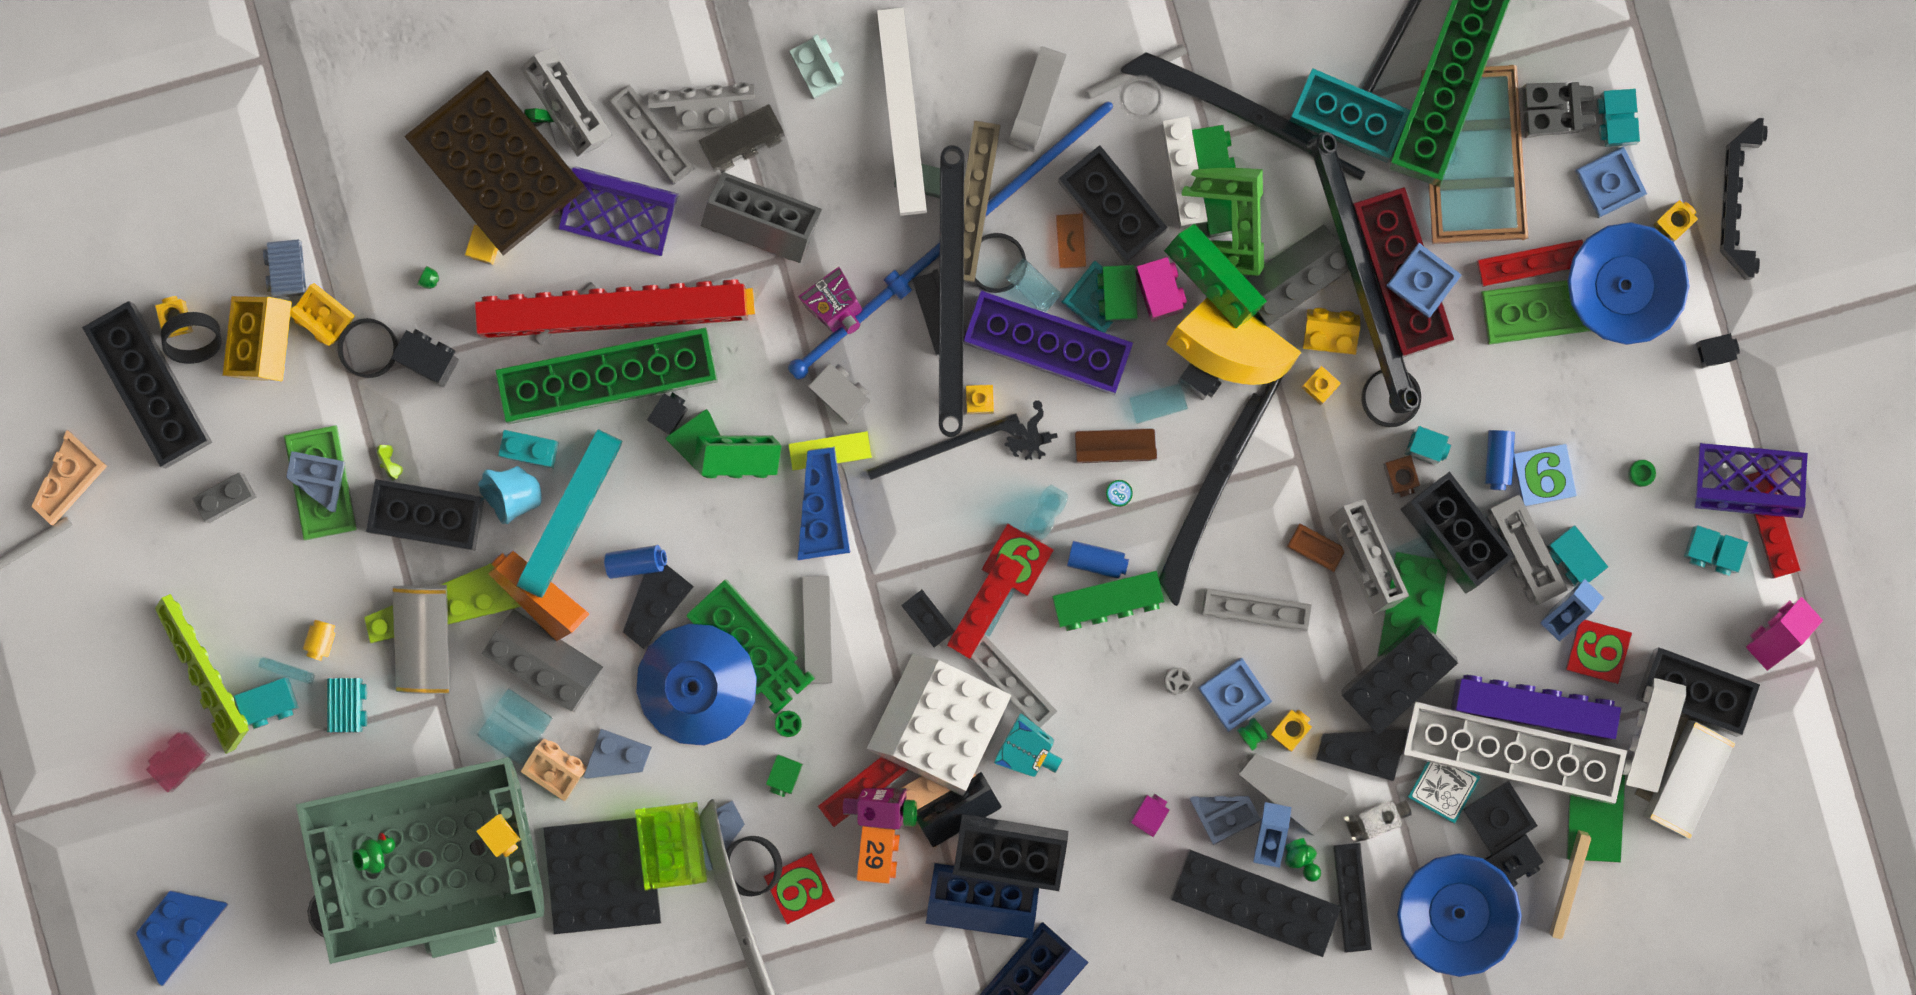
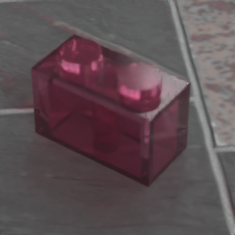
[145,732,211,793]

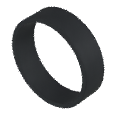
[975,233,1026,293]
[161,312,222,364]
[338,318,398,378]
[1361,370,1421,427]
[726,836,783,897]

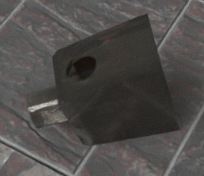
[1344,800,1412,842]

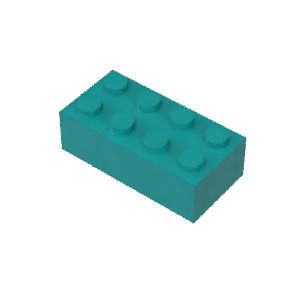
[1289,68,1411,163]

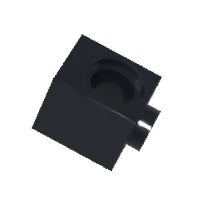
[1696,333,1740,369]
[647,392,688,435]

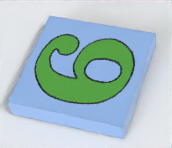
[1514,444,1577,506]

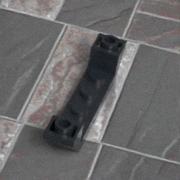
[1720,118,1768,280]

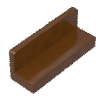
[1075,429,1157,464]

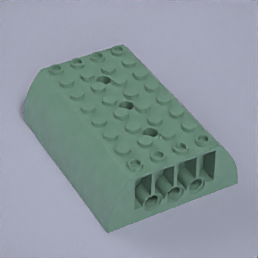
[296,757,544,964]

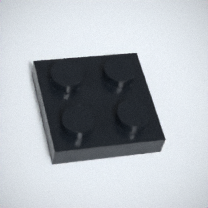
[1463,781,1538,855]

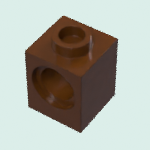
[1383,455,1420,498]

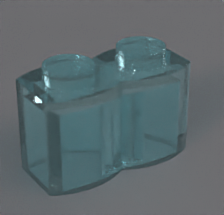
[1024,484,1068,542]

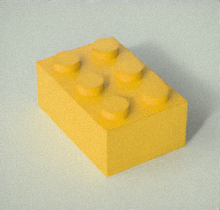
[222,296,292,381]

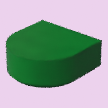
[524,108,554,123]

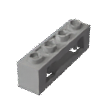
[520,47,612,157]
[1487,495,1568,605]
[1329,499,1409,614]

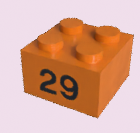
[857,826,900,884]

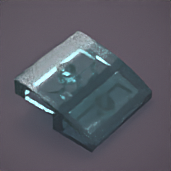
[477,688,553,765]

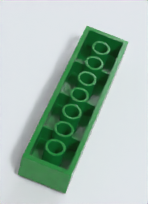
[1390,0,1511,187]
[495,327,718,424]

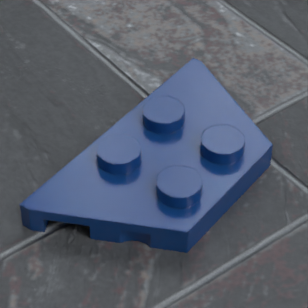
[136,891,229,986]

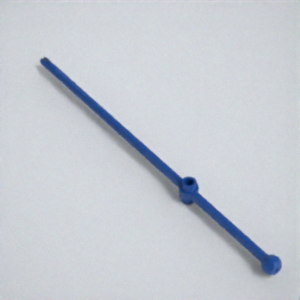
[788,101,1113,380]

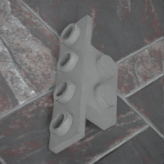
[648,82,755,131]

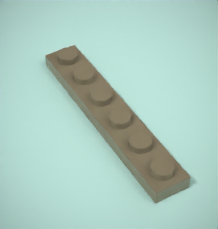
[964,120,1001,283]

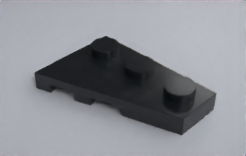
[623,564,694,649]
[1316,730,1408,781]

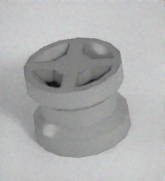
[1164,668,1192,694]

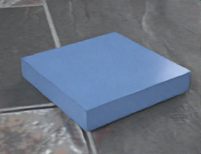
[1575,146,1647,218]
[1386,243,1462,318]
[1198,658,1272,732]

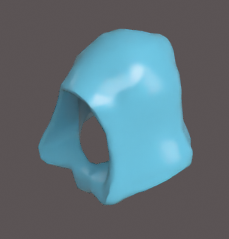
[478,466,542,524]

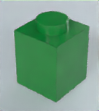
[766,754,803,797]

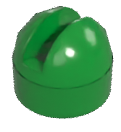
[417,266,439,289]

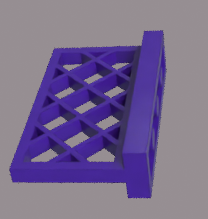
[559,166,679,256]
[1694,443,1808,518]

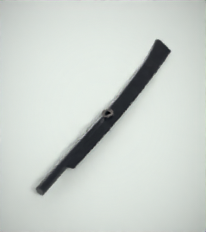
[1121,52,1365,181]
[1159,376,1284,606]

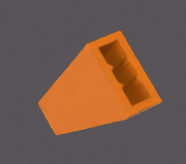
[488,551,589,641]

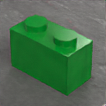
[1097,265,1138,322]

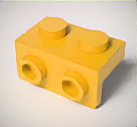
[290,283,355,346]
[1303,308,1360,355]

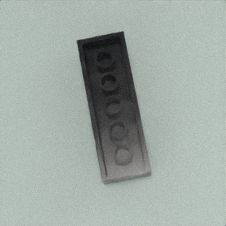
[82,301,213,469]
[1170,849,1342,957]

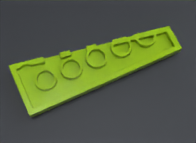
[364,563,521,643]
[155,594,249,754]

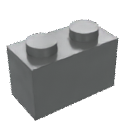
[192,472,257,523]

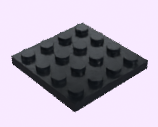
[543,816,661,935]

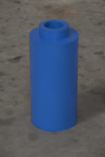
[1485,430,1515,491]
[1067,541,1129,579]
[604,545,667,579]

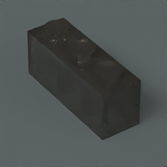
[698,104,785,173]

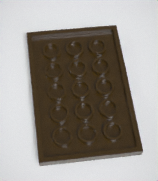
[404,70,586,256]

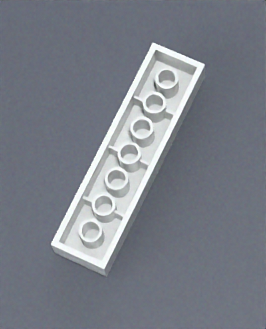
[1402,702,1627,805]

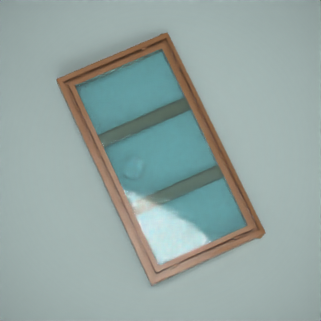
[1421,65,1529,244]

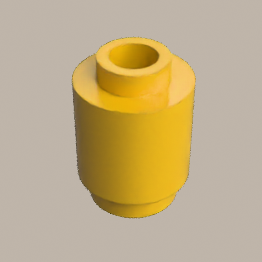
[303,620,336,661]

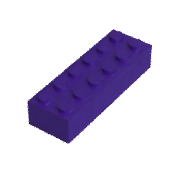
[963,291,1133,396]
[1450,674,1622,739]

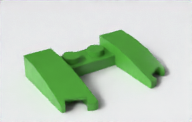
[1181,168,1264,276]

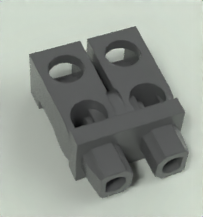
[1522,82,1596,138]

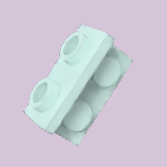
[789,34,844,99]

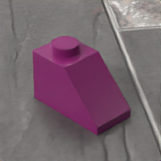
[1129,793,1170,838]

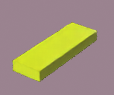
[789,431,872,471]

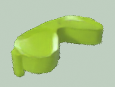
[376,445,403,481]

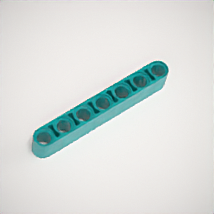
[517,429,623,598]

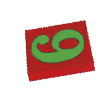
[981,523,1054,596]
[1566,620,1632,684]
[763,853,835,925]

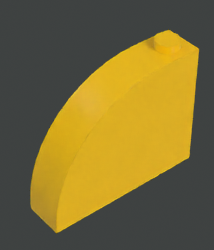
[1166,297,1301,385]

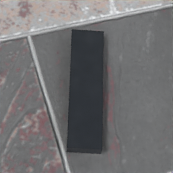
[1333,843,1372,953]

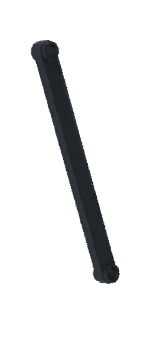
[1307,132,1419,413]
[939,145,964,437]

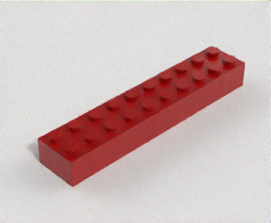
[475,279,748,338]

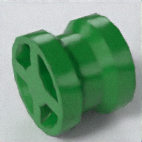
[775,711,802,737]
[1237,717,1269,751]

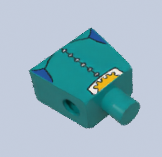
[994,713,1063,777]

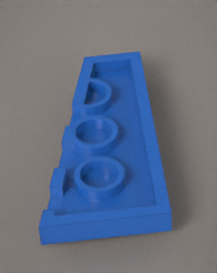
[797,446,851,560]

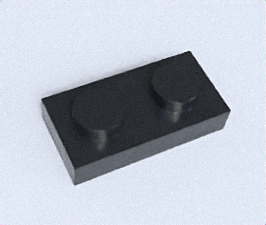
[901,589,955,648]

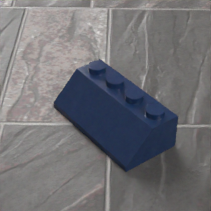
[926,863,1039,939]
[980,922,1089,995]

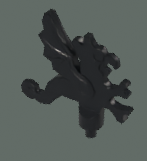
[995,400,1058,460]

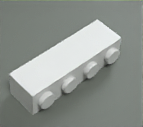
[1161,116,1208,229]
[1622,678,1686,793]

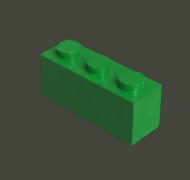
[693,435,782,479]

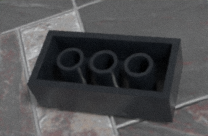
[1058,145,1168,264]
[1400,471,1515,594]
[366,479,484,551]
[1341,619,1458,735]
[1636,647,1760,737]
[953,814,1069,892]

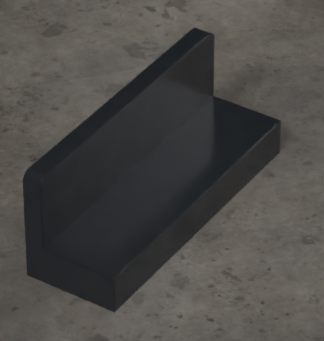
[912,269,939,356]
[917,772,1002,847]

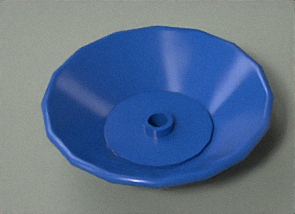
[1567,222,1690,345]
[636,624,757,746]
[1397,854,1522,977]

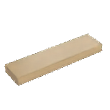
[1549,830,1591,939]

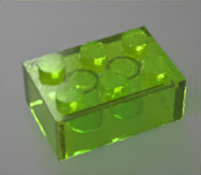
[635,802,707,890]

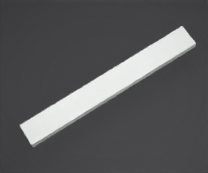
[877,7,927,216]

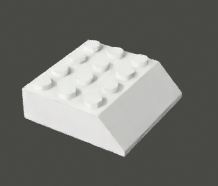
[867,654,1011,796]

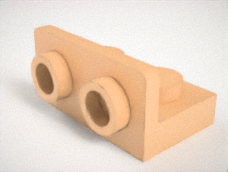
[520,739,587,801]

